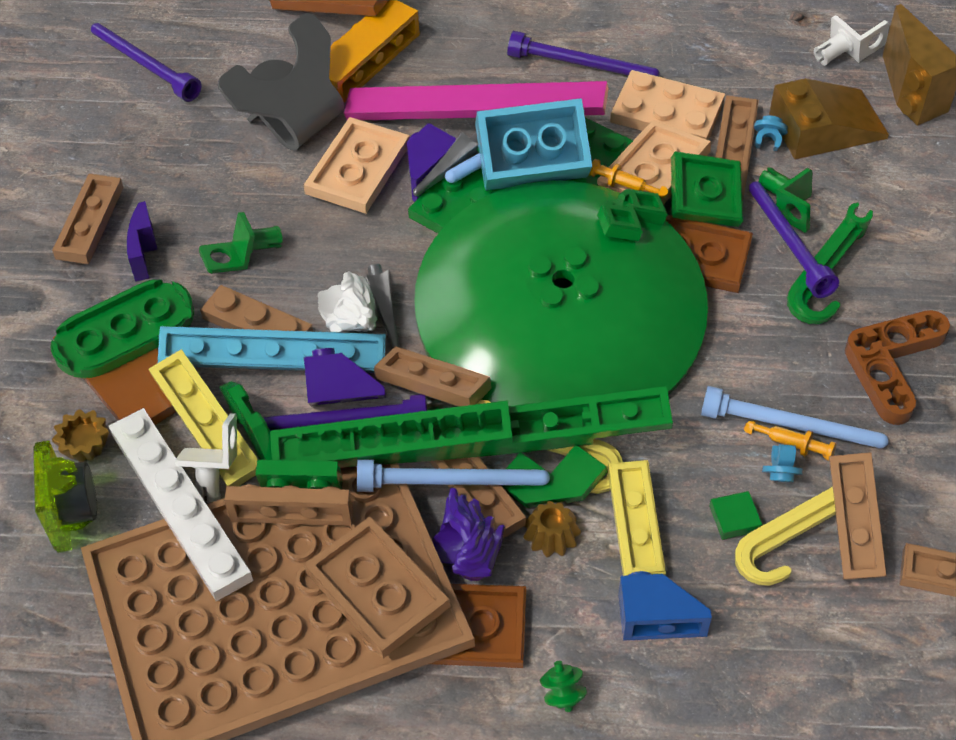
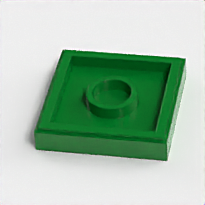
[671,151,743,227]

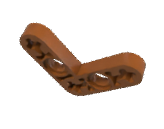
[845,310,950,425]

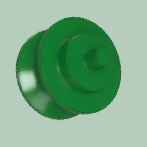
[540,661,587,712]

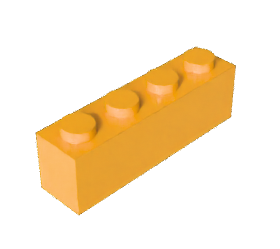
[329,0,420,103]

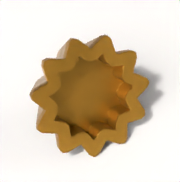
[52,409,109,462]
[523,501,581,557]

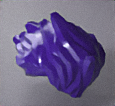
[432,488,505,581]

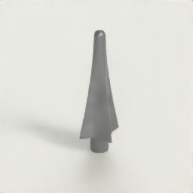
[413,132,479,196]
[365,264,400,349]

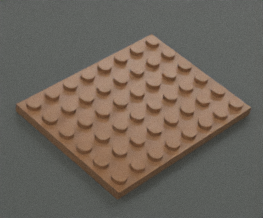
[81,463,475,740]

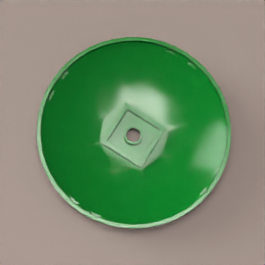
[414,180,708,406]

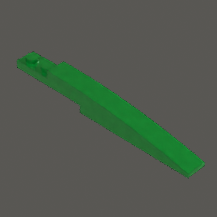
[270,386,673,467]

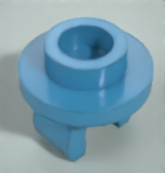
[754,115,788,151]
[762,444,803,482]

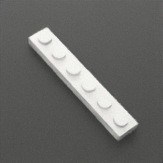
[108,408,253,601]

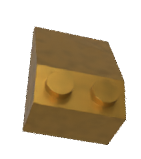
[883,4,956,126]
[769,78,889,160]

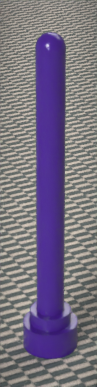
[91,23,202,102]
[507,30,660,77]
[749,181,839,298]
[244,394,427,431]

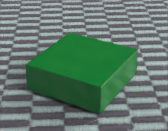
[709,491,762,540]

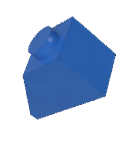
[618,571,712,641]

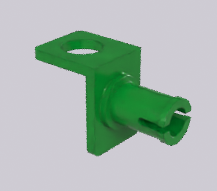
[758,167,813,233]
[199,212,283,274]

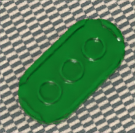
[50,279,194,378]

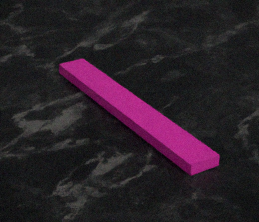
[344,81,609,120]

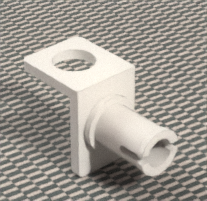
[814,15,889,66]
[176,413,237,503]

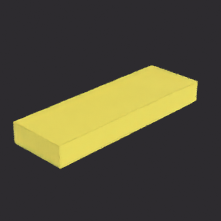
[608,460,666,576]

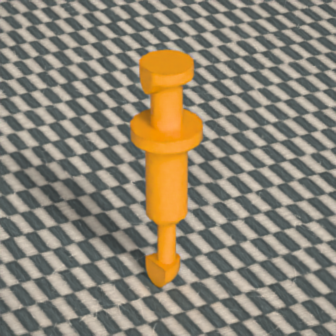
[589,159,668,198]
[744,421,837,461]

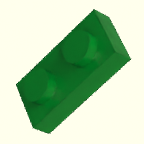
[255,460,343,490]

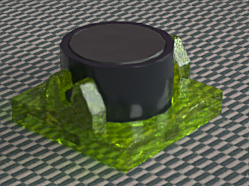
[33,440,97,553]

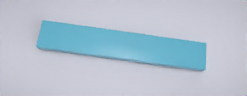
[158,326,386,373]

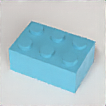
[475,98,592,190]

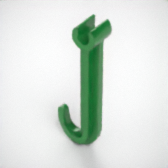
[787,202,873,324]

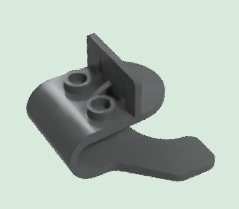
[218,13,345,150]

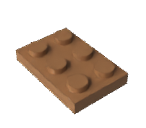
[304,517,450,659]

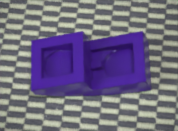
[127,201,158,282]

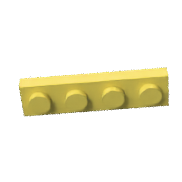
[149,349,258,487]

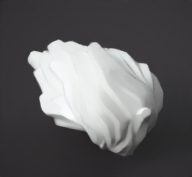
[317,271,377,333]

